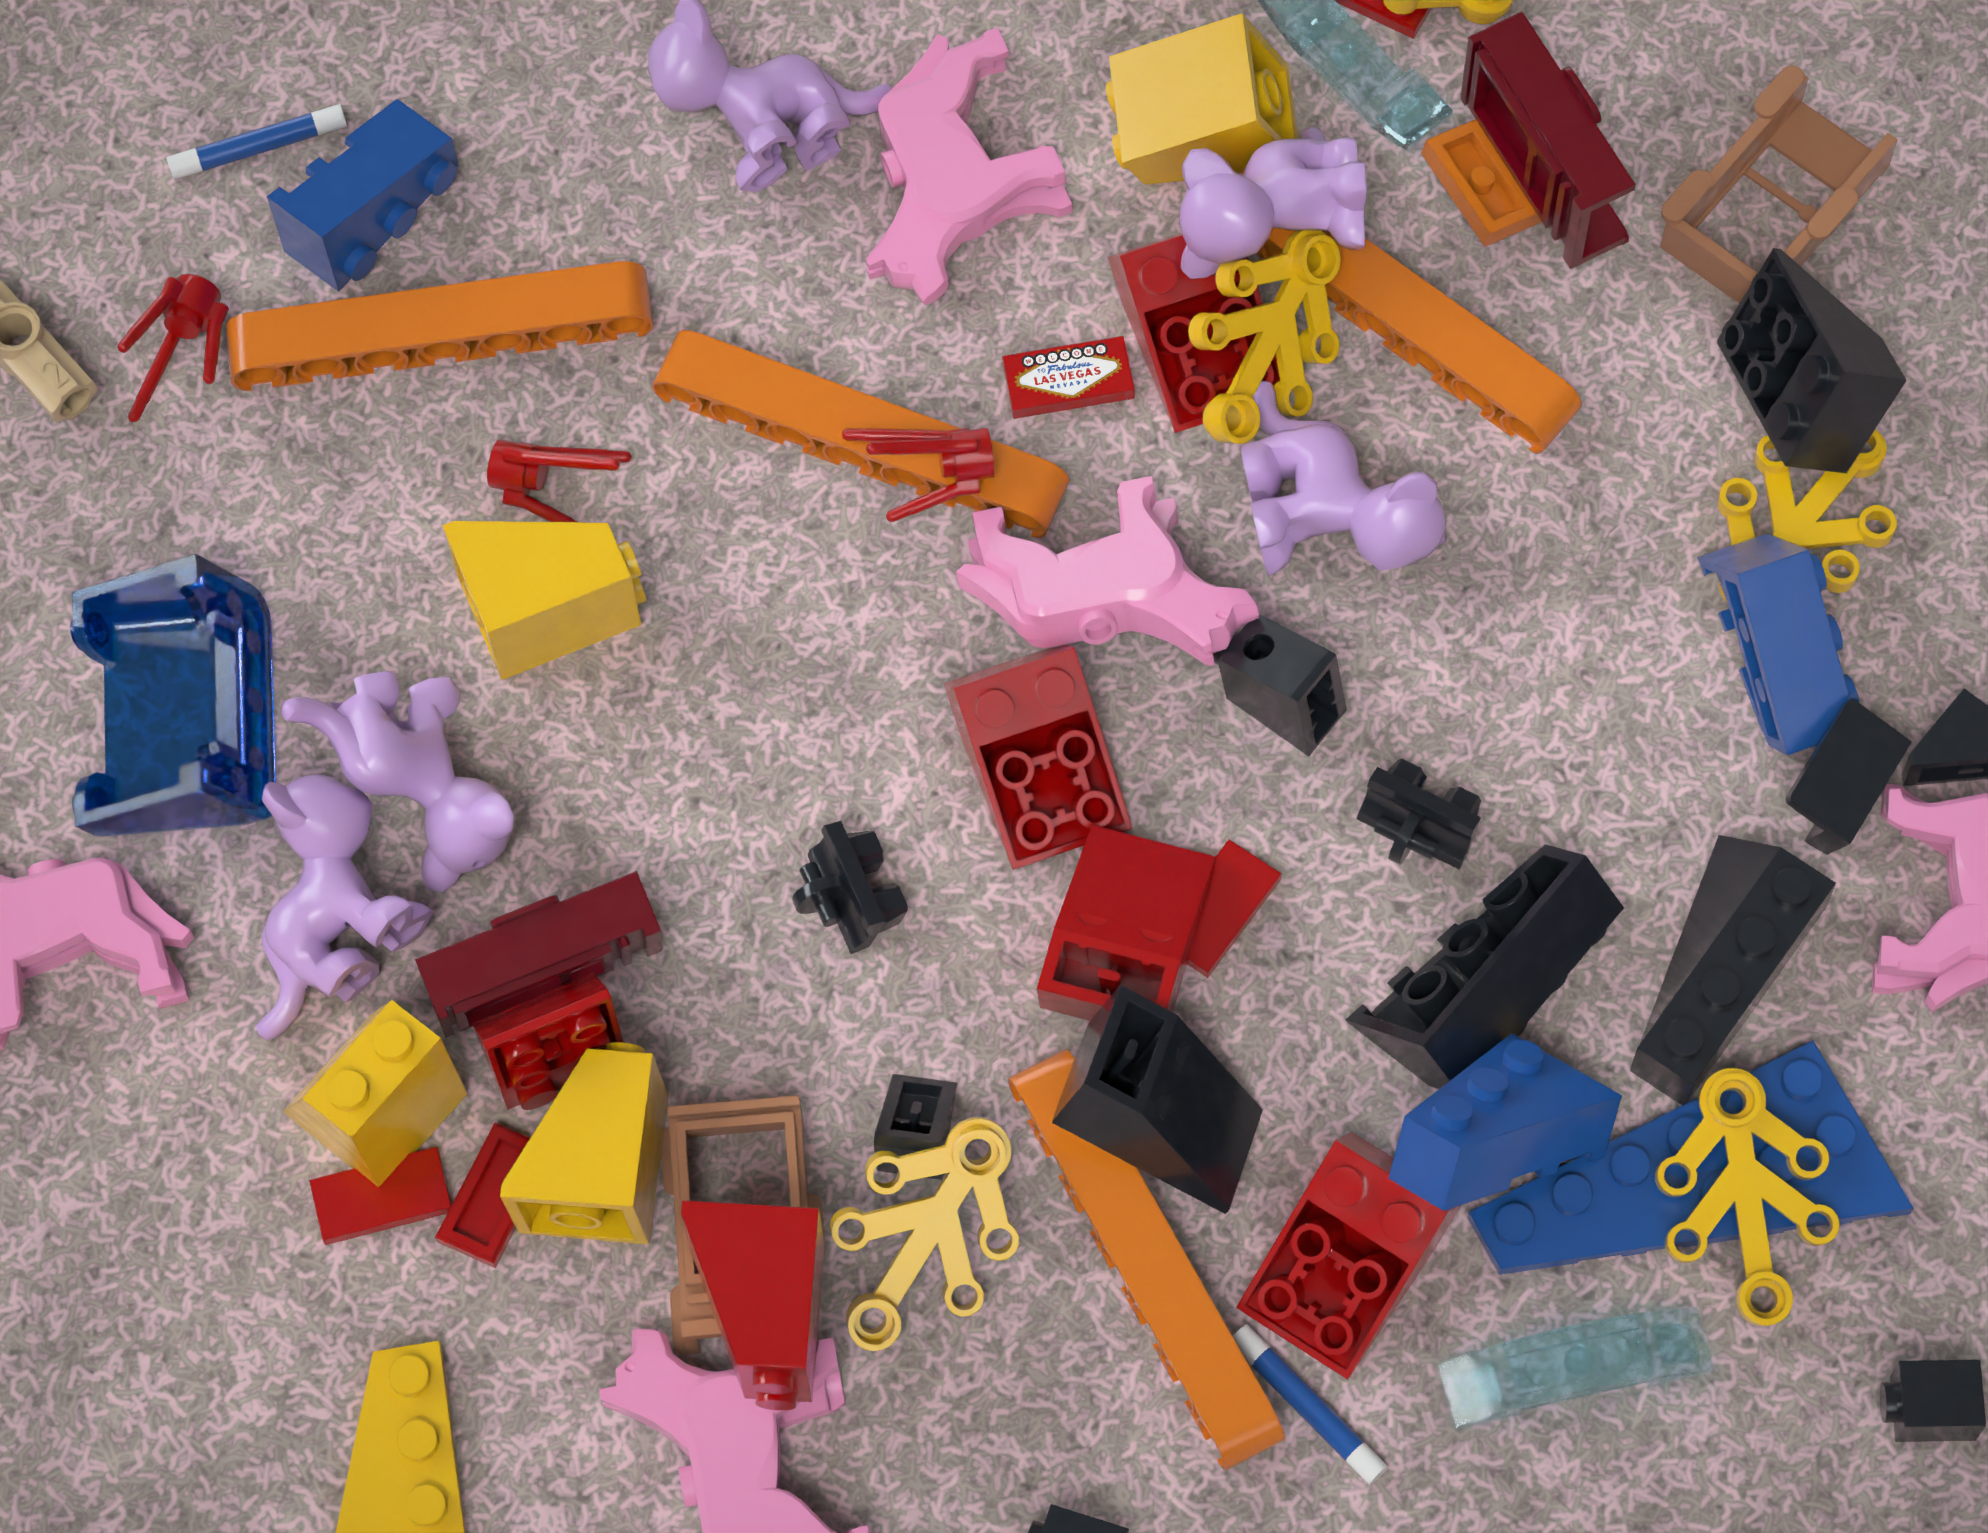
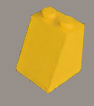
[1106,13,1298,185]
[442,521,647,680]
[283,1000,468,1187]
[500,1042,669,1245]

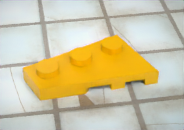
[336,1340,466,1533]

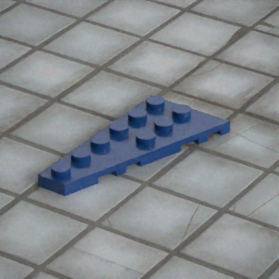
[1467,1041,1914,1275]

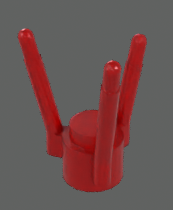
[117,274,229,422]
[842,428,994,522]
[487,439,632,522]

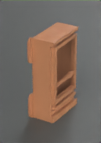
[1660,65,1898,303]
[661,1095,826,1355]

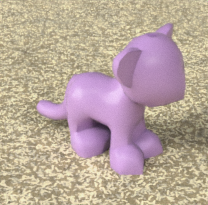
[648,0,892,193]
[1180,126,1367,279]
[1241,381,1447,576]
[281,671,514,892]
[256,774,434,1040]

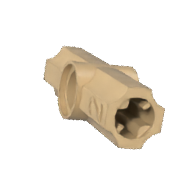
[0,279,98,423]

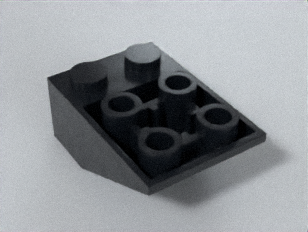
[1717,248,1907,474]
[1051,985,1263,1214]

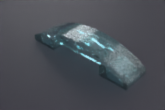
[1258,0,1453,151]
[1438,1307,1715,1430]

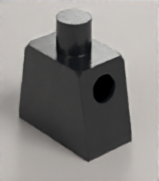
[1213,615,1347,757]

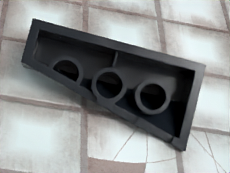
[1630,835,1836,1105]
[1345,844,1624,1089]

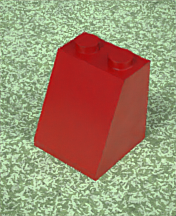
[681,1200,825,1410]

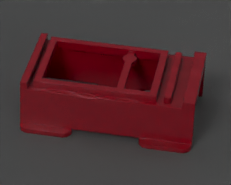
[1460,11,1636,269]
[415,871,662,1038]

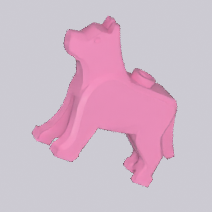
[866,27,1073,305]
[956,476,1259,666]
[1872,784,1988,1013]
[0,857,194,1050]
[599,1328,869,1533]

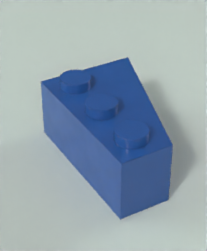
[266,99,458,292]
[1697,533,1859,755]
[1388,1033,1622,1211]

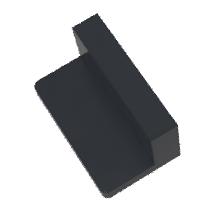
[1786,699,1912,855]

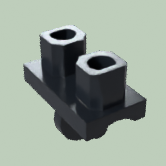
[1356,759,1481,870]
[792,821,908,954]

